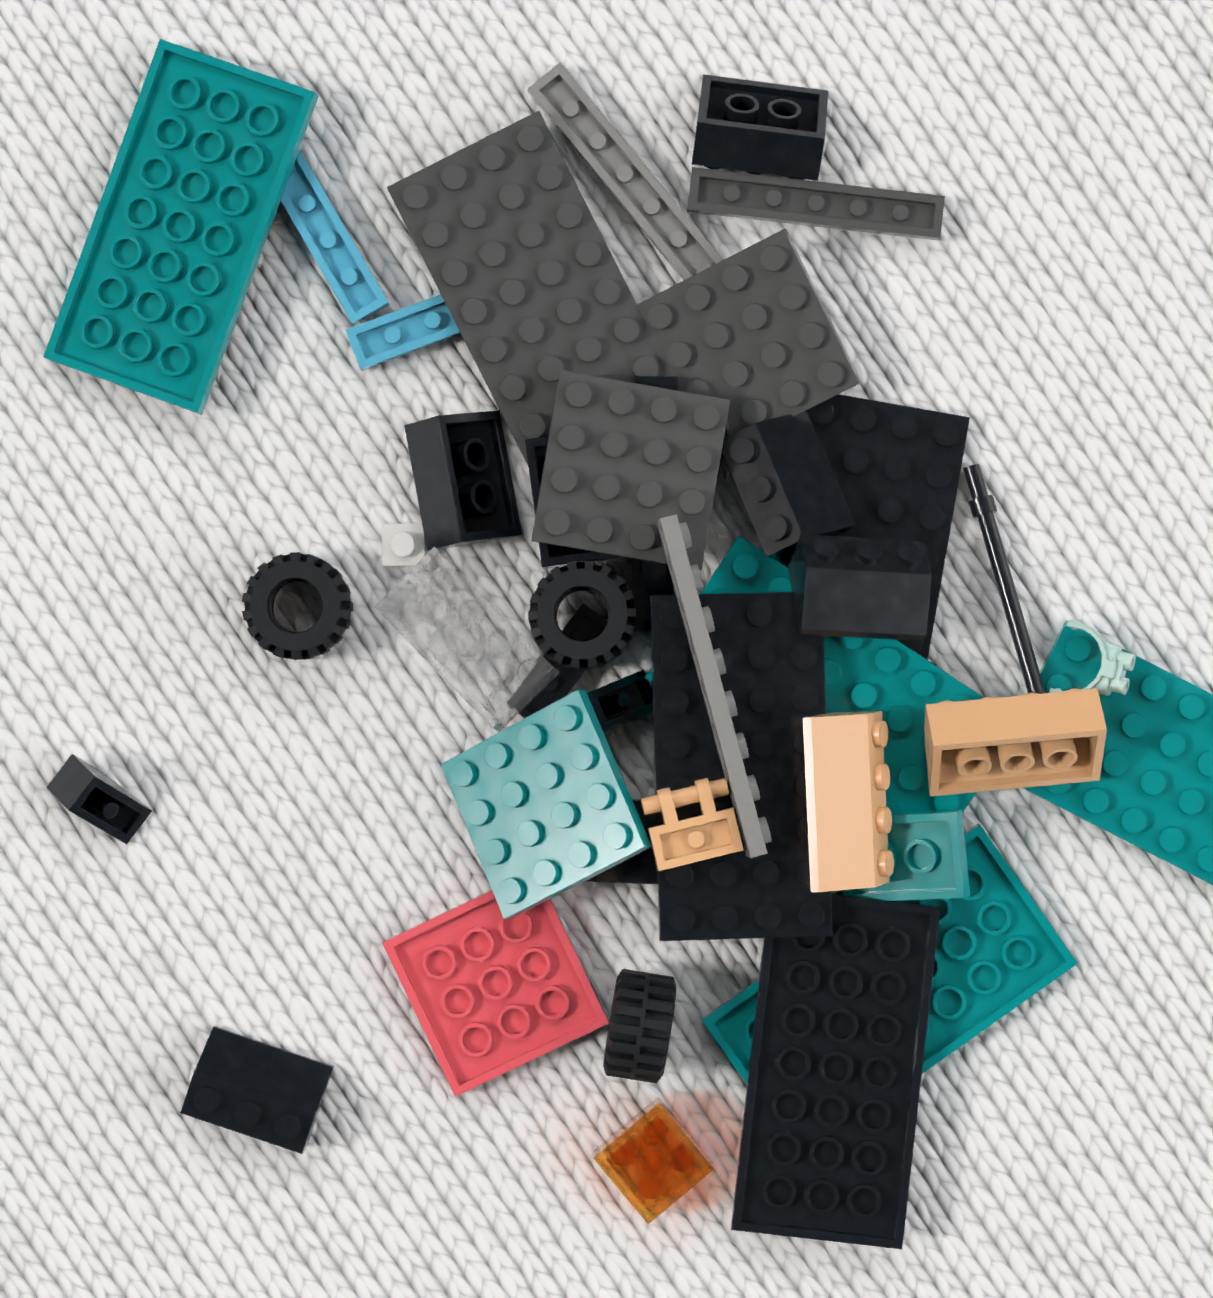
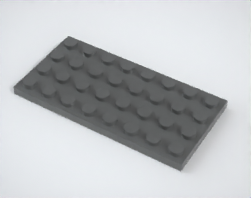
[387,111,667,466]

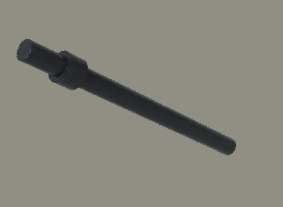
[963,464,1046,694]

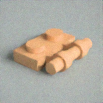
[641,778,744,871]

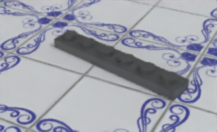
[687,167,945,240]

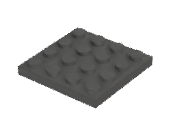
[637,229,862,438]
[531,370,730,570]

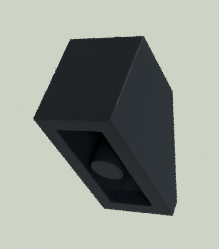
[587,669,653,732]
[46,754,152,844]

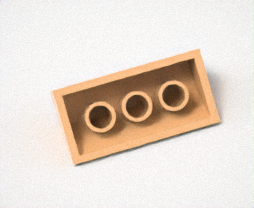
[924,688,1107,796]
[803,711,894,892]

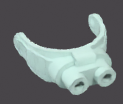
[1049,619,1136,696]

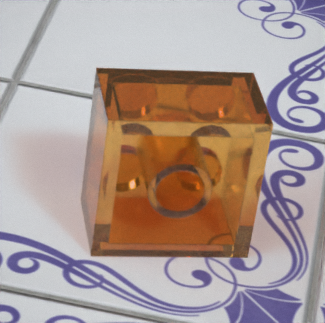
[593,1096,714,1224]

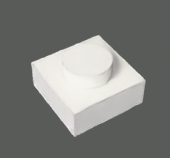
[381,523,425,567]

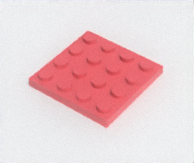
[382,890,609,1097]

